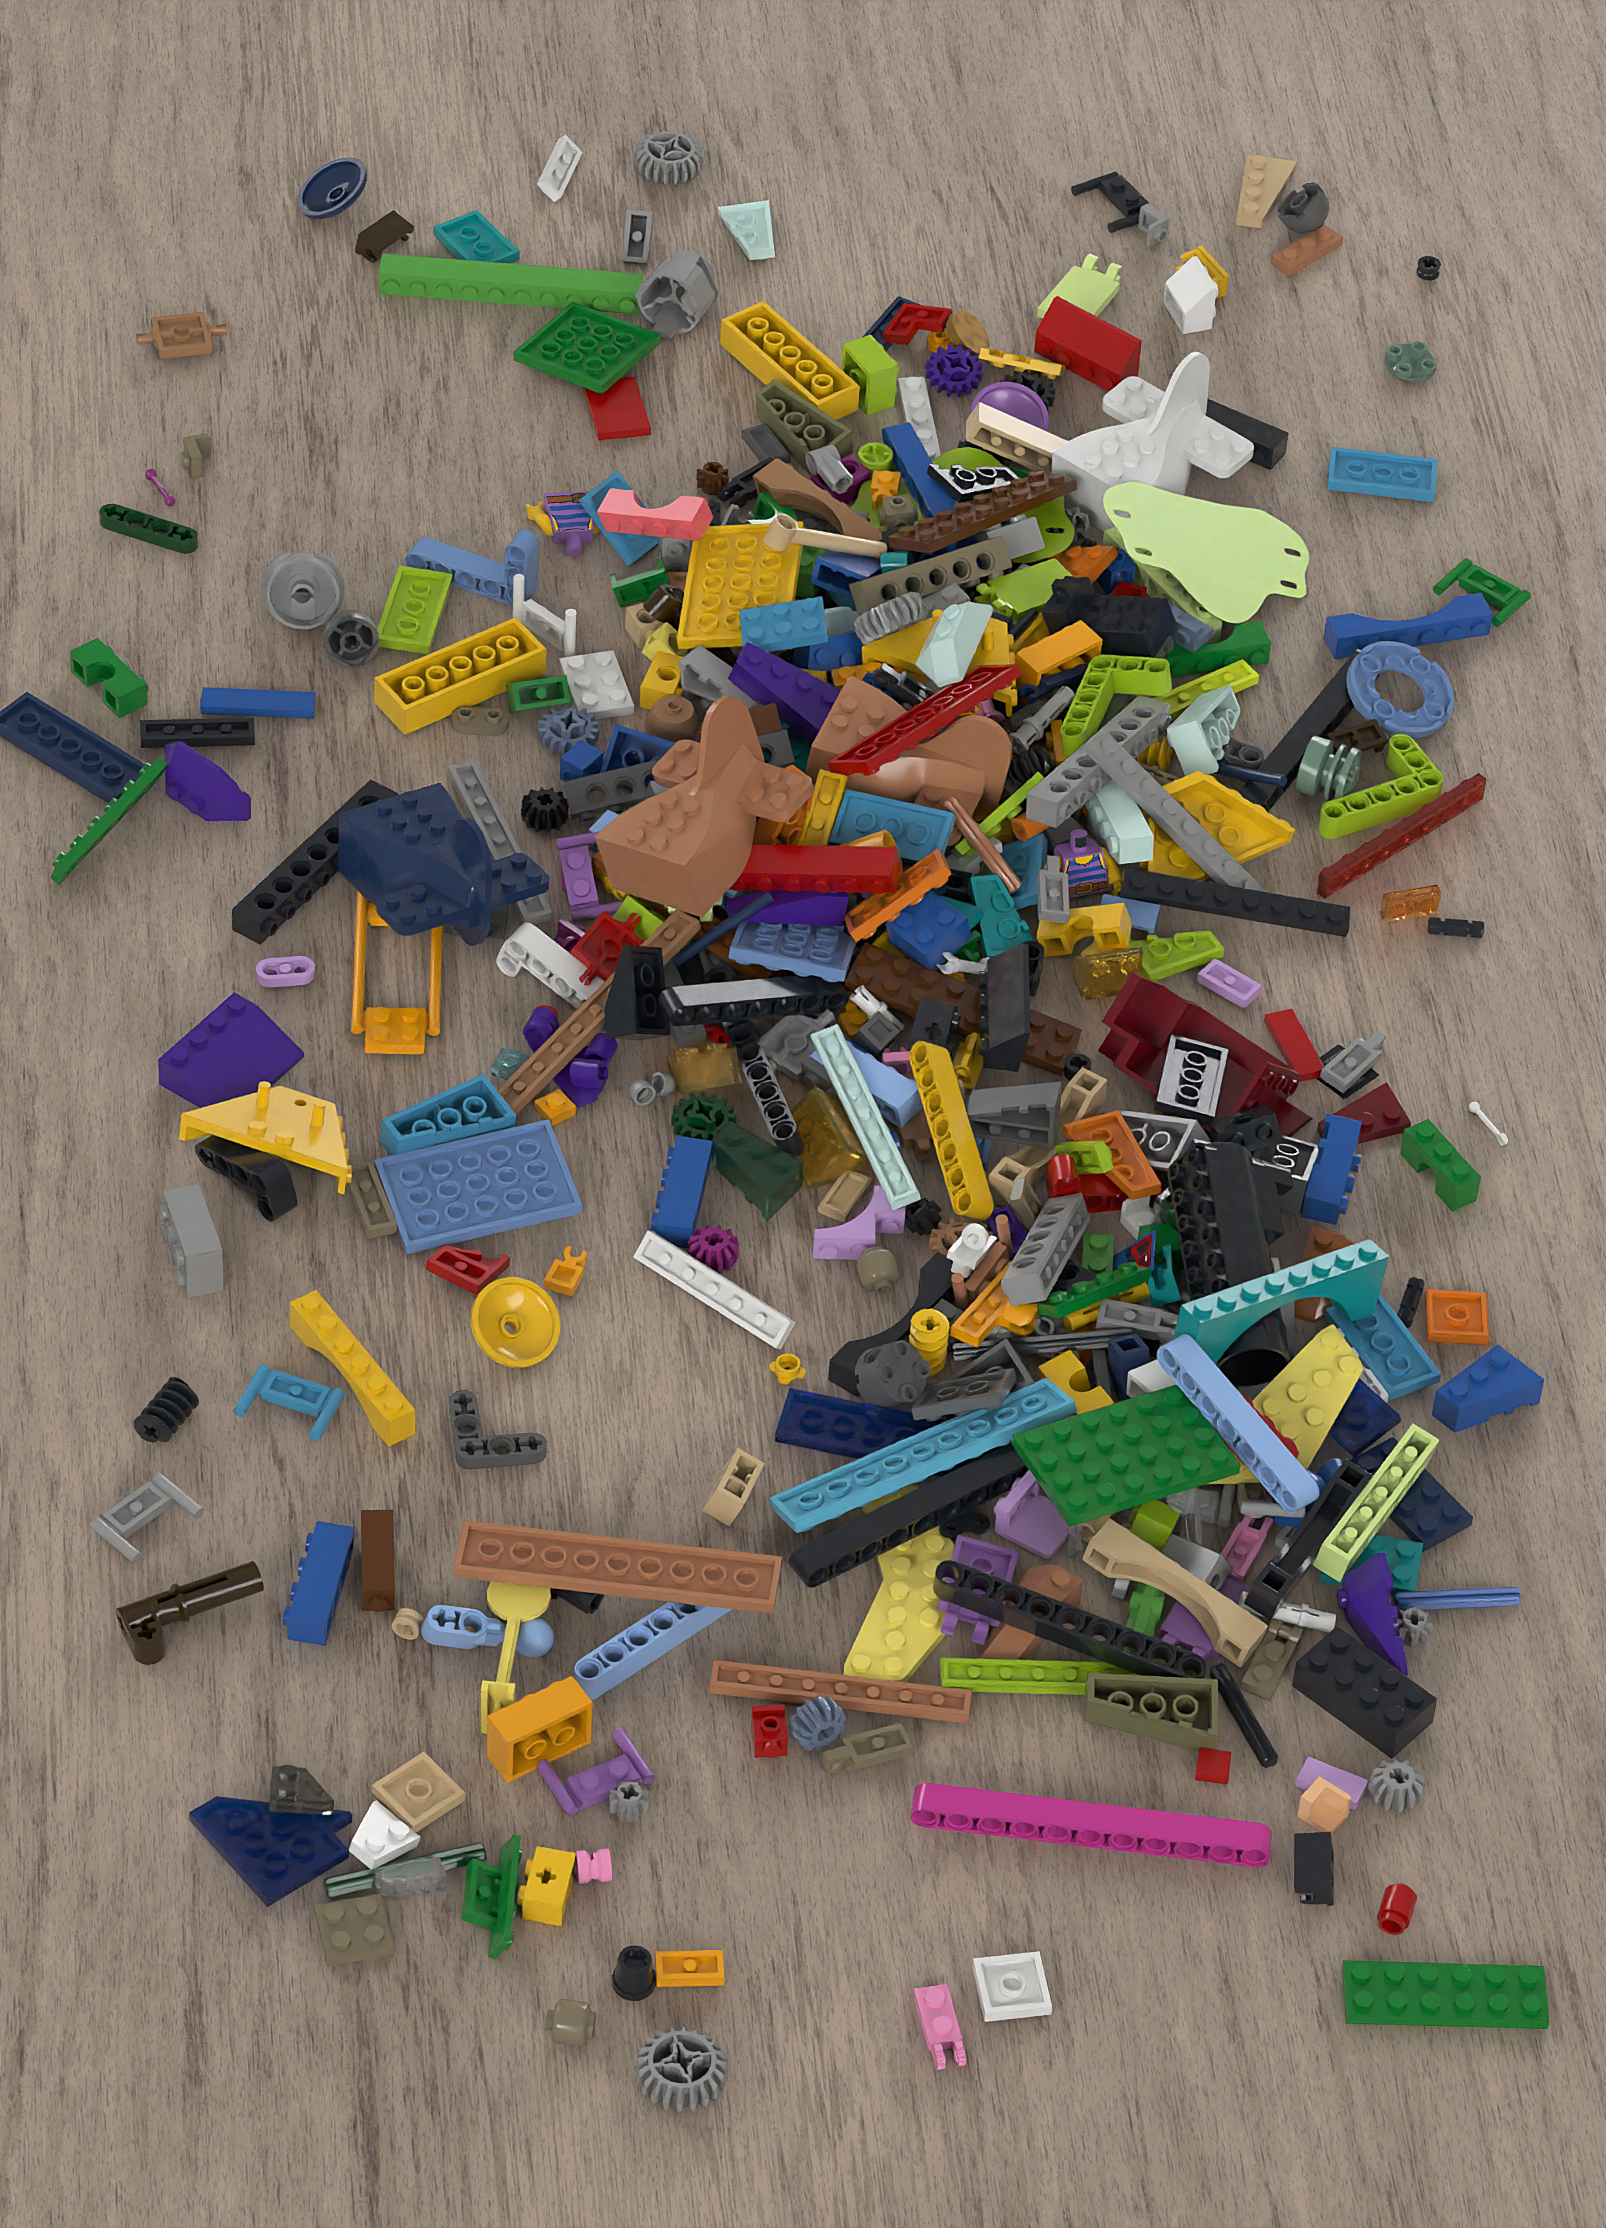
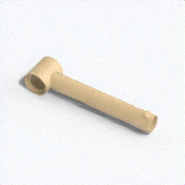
[764,514,887,559]

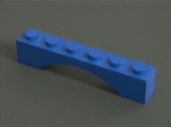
[1323,593,1493,659]

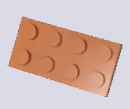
[844,848,951,942]

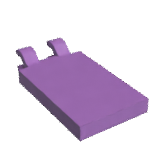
[937,1535,1019,1645]
[1159,1576,1251,1661]

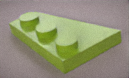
[1121,930,1225,981]

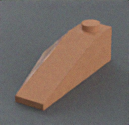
[979,1564,1083,1660]

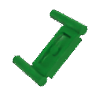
[1433,558,1531,627]

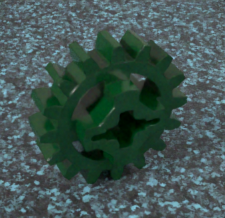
[671,1092,736,1147]

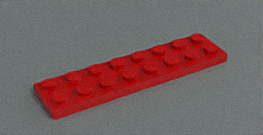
[827,664,1022,776]

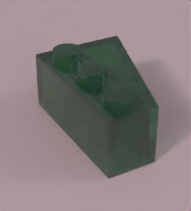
[711,1121,804,1222]

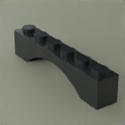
[828,1252,967,1397]
[1244,1458,1373,1620]

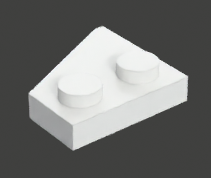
[349,1800,421,1870]

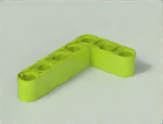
[1060,655,1172,758]
[1318,734,1444,839]

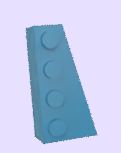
[379,1073,516,1156]

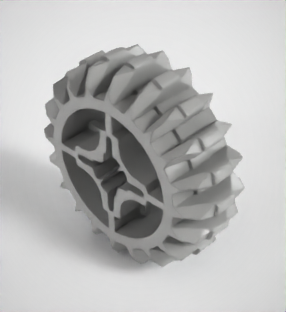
[634,129,704,186]
[853,592,928,645]
[635,2024,728,2114]

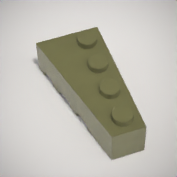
[755,380,853,476]
[1084,1673,1219,1751]

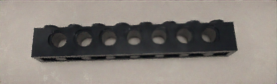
[232,779,398,945]

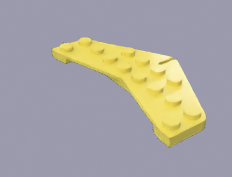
[1208,1324,1363,1484]
[844,1483,959,1682]

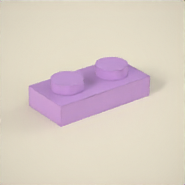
[1197,958,1262,1009]

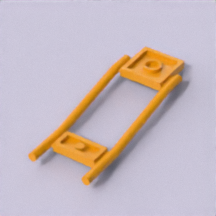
[351,890,443,1055]

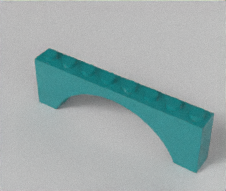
[1173,1239,1389,1364]

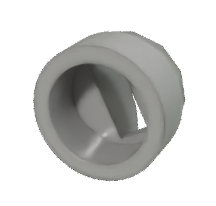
[650,1072,676,1096]
[629,1079,656,1106]

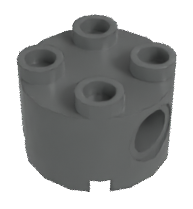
[855,1340,930,1408]

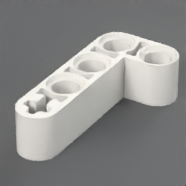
[496,923,605,1009]

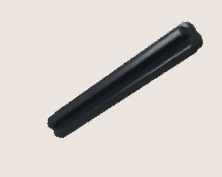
[1209,1663,1278,1768]

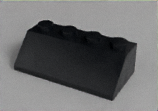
[977,944,1030,1072]

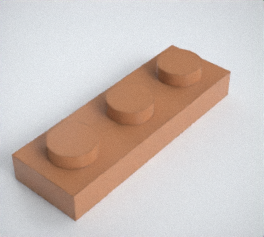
[1271,225,1343,276]

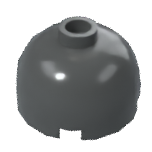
[1278,182,1330,233]
[323,610,379,668]

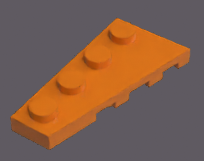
[1062,1110,1161,1200]

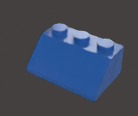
[600,724,675,789]

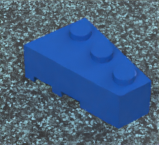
[793,630,864,677]
[1301,1113,1362,1225]

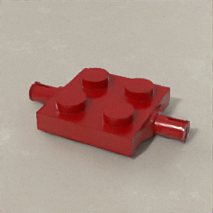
[570,911,644,986]

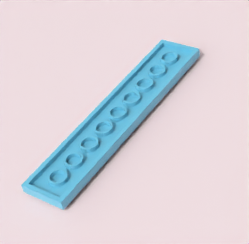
[769,1378,1077,1533]

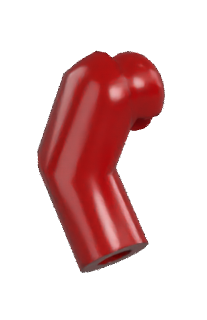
[702,1023,729,1047]

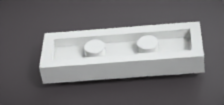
[537,135,582,202]

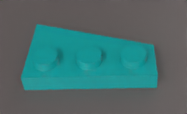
[968,874,1034,958]

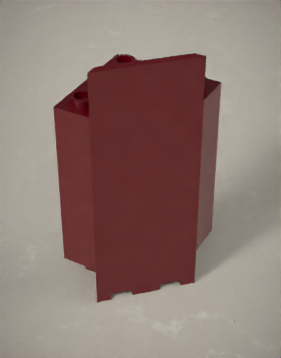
[1098,972,1314,1157]

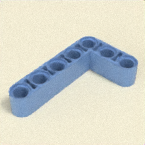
[405,529,539,606]

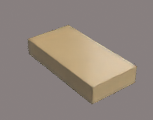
[818,1168,872,1223]

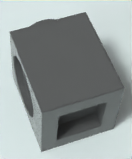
[853,1011,900,1058]

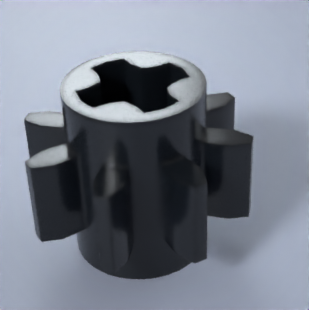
[904,1197,942,1236]

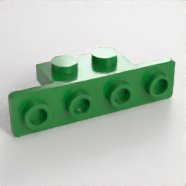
[461,1834,523,1959]

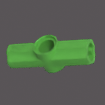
[1126,1582,1165,1652]

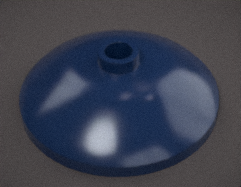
[298,157,368,219]

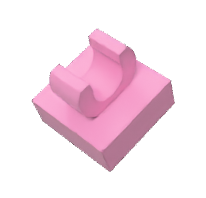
[882,1047,913,1074]

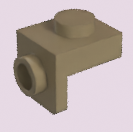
[181,433,211,478]

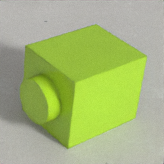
[1128,1500,1182,1551]

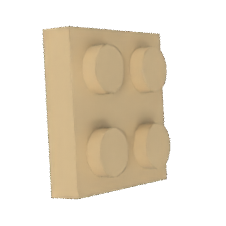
[372,1752,465,1833]

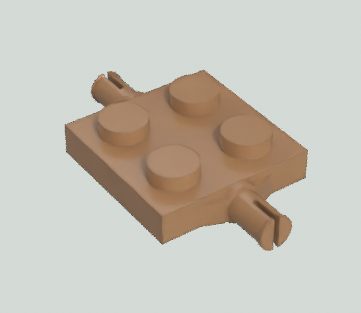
[136,312,227,359]

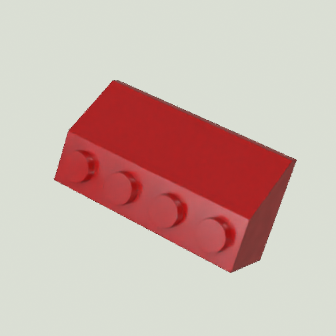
[1034,296,1142,391]

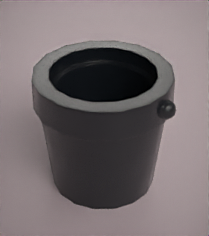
[612,1945,656,2001]

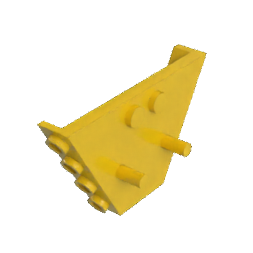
[862,609,1017,718]
[1139,770,1296,881]
[179,1081,352,1195]

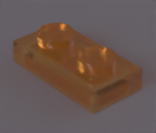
[1380,885,1441,922]

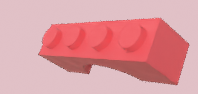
[597,488,713,541]

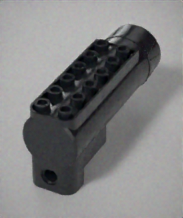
[1167,1142,1294,1387]

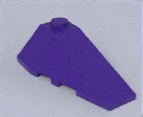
[724,890,849,926]

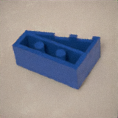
[1432,1344,1544,1433]

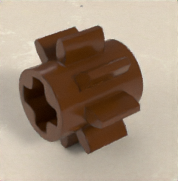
[696,462,729,495]

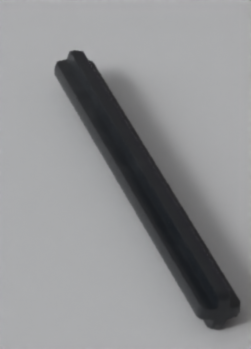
[952,1327,1135,1361]

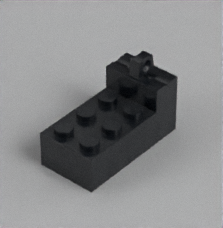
[1041,576,1177,658]

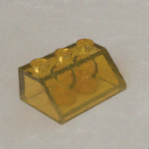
[790,1086,869,1189]

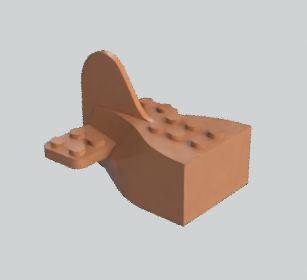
[805,675,1012,846]
[594,696,814,918]

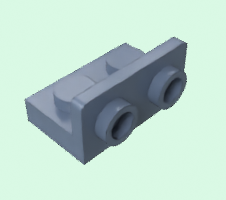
[1169,603,1214,653]

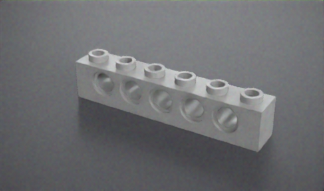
[1001,1193,1091,1306]

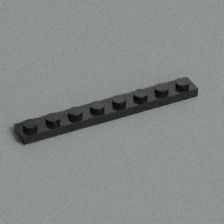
[1120,868,1350,937]

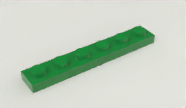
[50,756,168,885]

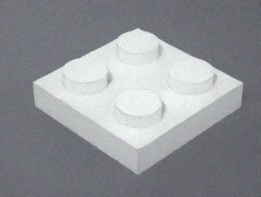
[972,1951,1052,2022]

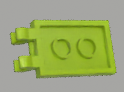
[974,558,1072,621]

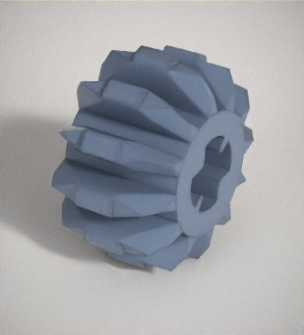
[789,1695,847,1752]

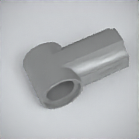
[805,444,853,494]

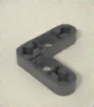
[449,1390,547,1469]

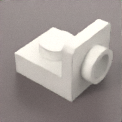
[1120,1196,1165,1240]

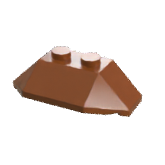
[1295,1226,1355,1323]

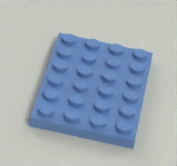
[374,1119,583,1255]

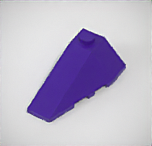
[1337,1552,1408,1676]

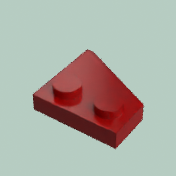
[426,1245,510,1295]

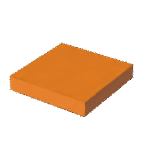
[1424,1289,1489,1345]

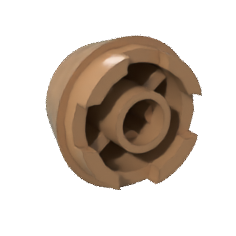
[644,695,701,743]

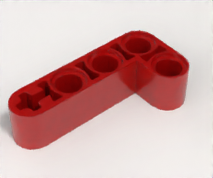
[1046,1154,1166,1213]

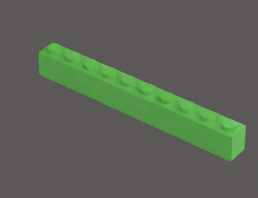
[379,254,643,315]

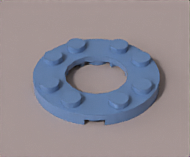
[1346,641,1454,739]

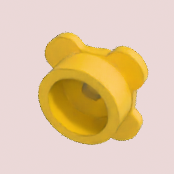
[769,1353,806,1385]

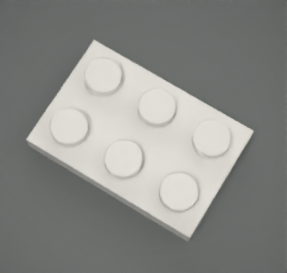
[559,650,634,720]

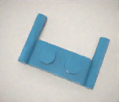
[233,1364,345,1441]

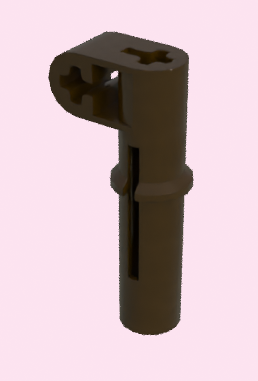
[643,583,738,668]
[116,1561,264,1665]

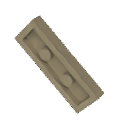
[346,1160,397,1239]

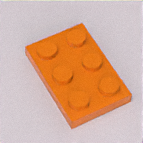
[1040,545,1118,584]

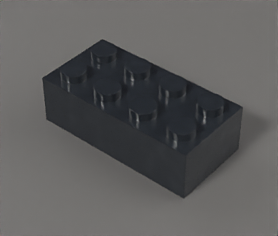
[1292,1626,1437,1759]

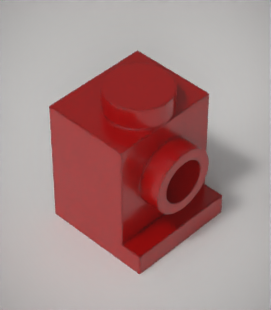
[751,1705,788,1758]

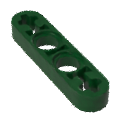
[99,503,198,554]

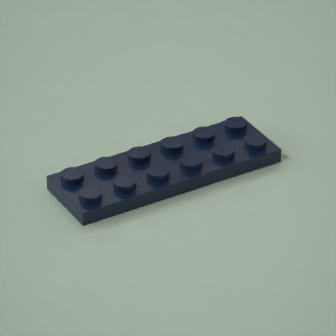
[0,692,145,803]

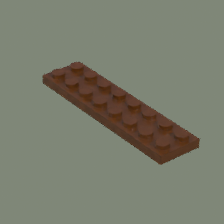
[888,471,1077,554]
[844,942,1082,1076]

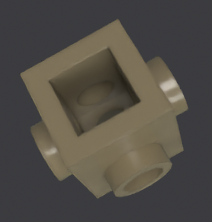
[878,495,918,531]

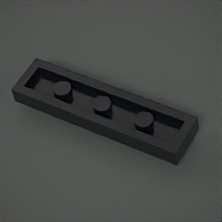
[140,718,255,748]

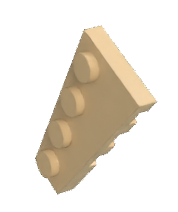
[1236,155,1297,228]

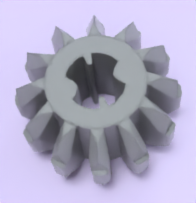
[1369,1757,1425,1815]

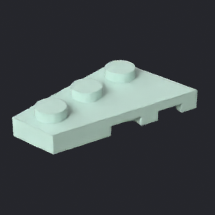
[718,200,775,261]

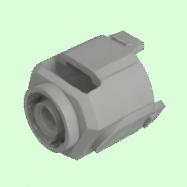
[634,250,719,339]

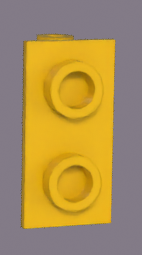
[952,1033,983,1091]

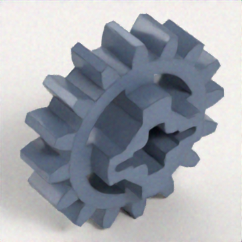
[538,705,599,756]

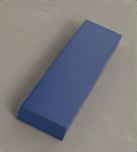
[201,687,316,719]

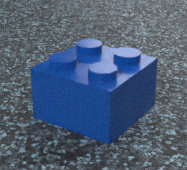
[885,890,972,970]

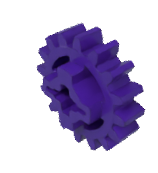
[925,344,983,398]

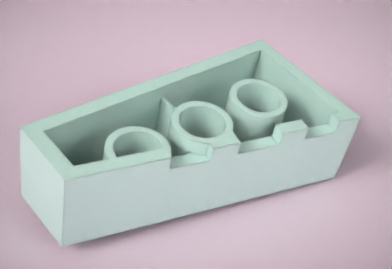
[1085,779,1154,864]

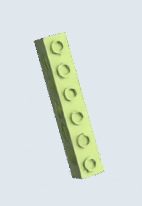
[1102,526,1223,644]
[1313,1424,1439,1582]

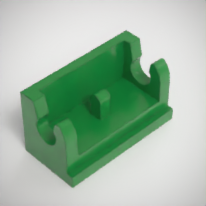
[610,558,671,607]

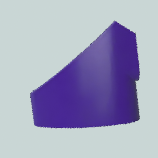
[523,1007,618,1108]

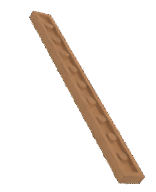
[497,909,701,1115]

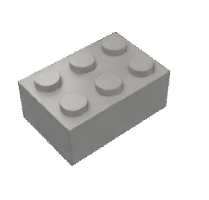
[159,1183,223,1298]

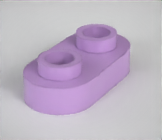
[256,956,315,987]

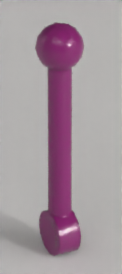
[145,469,175,506]

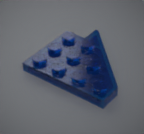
[189,1796,352,1907]

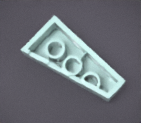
[1166,685,1241,776]

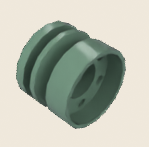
[1296,736,1361,801]

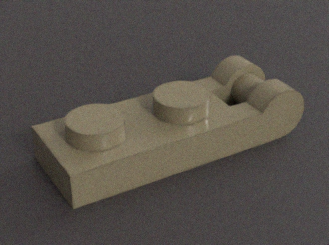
[1240,1618,1304,1701]

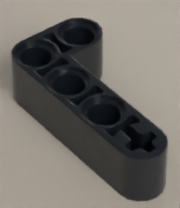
[195,1135,298,1222]

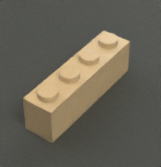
[966,402,1068,475]

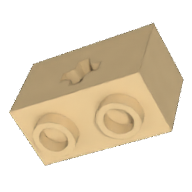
[702,1448,765,1526]

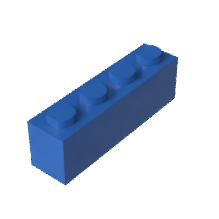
[650,1136,713,1249]
[283,1521,355,1646]

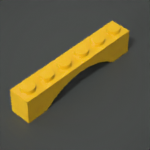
[290,1290,415,1447]

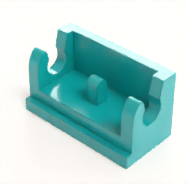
[1148,1244,1181,1307]

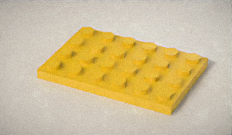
[677,521,805,649]

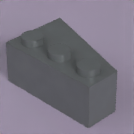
[966,1082,1061,1149]

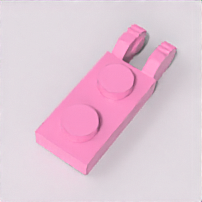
[1221,1516,1275,1582]
[913,1984,966,2070]

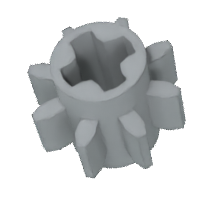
[1058,507,1091,541]
[1397,1607,1434,1648]
[609,1781,649,1822]

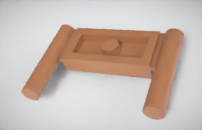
[951,1214,1013,1312]

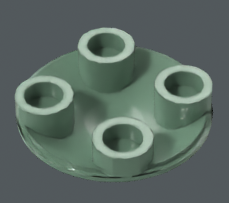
[1384,341,1437,381]

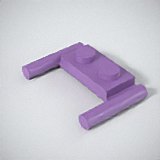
[556,831,624,922]
[537,1728,655,1816]

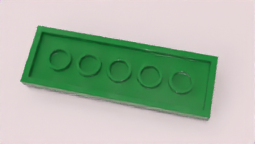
[1342,1960,1549,2029]

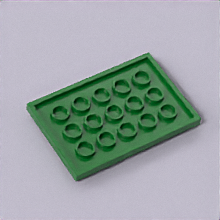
[1012,1384,1240,1527]

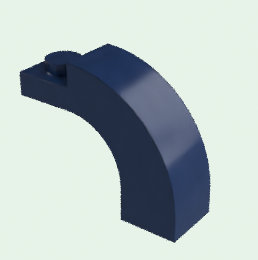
[1108,1333,1149,1402]

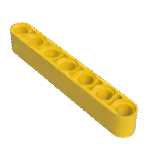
[909,1041,994,1221]

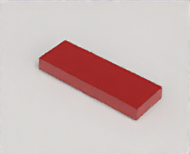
[1264,1008,1324,1082]

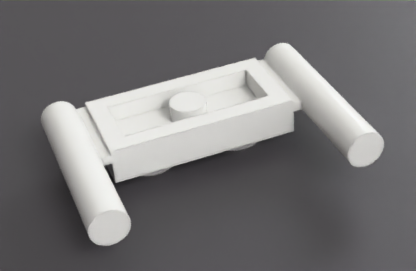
[513,574,577,657]

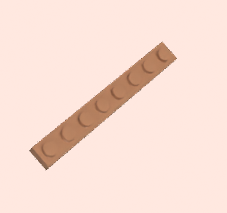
[709,1660,972,1724]

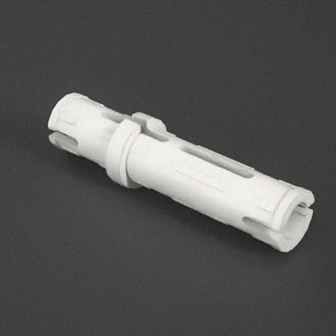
[1238,1591,1336,1633]

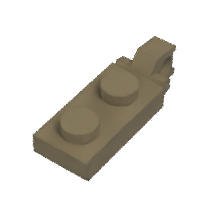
[821,1722,915,1773]

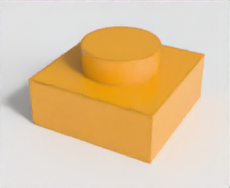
[534,1089,576,1127]

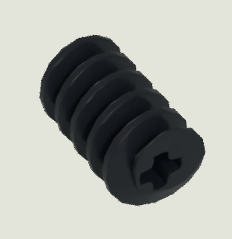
[134,1377,199,1443]

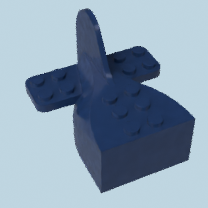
[338,783,550,946]

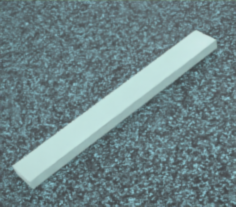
[810,1024,921,1210]

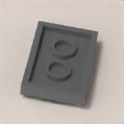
[911,1368,1017,1421]

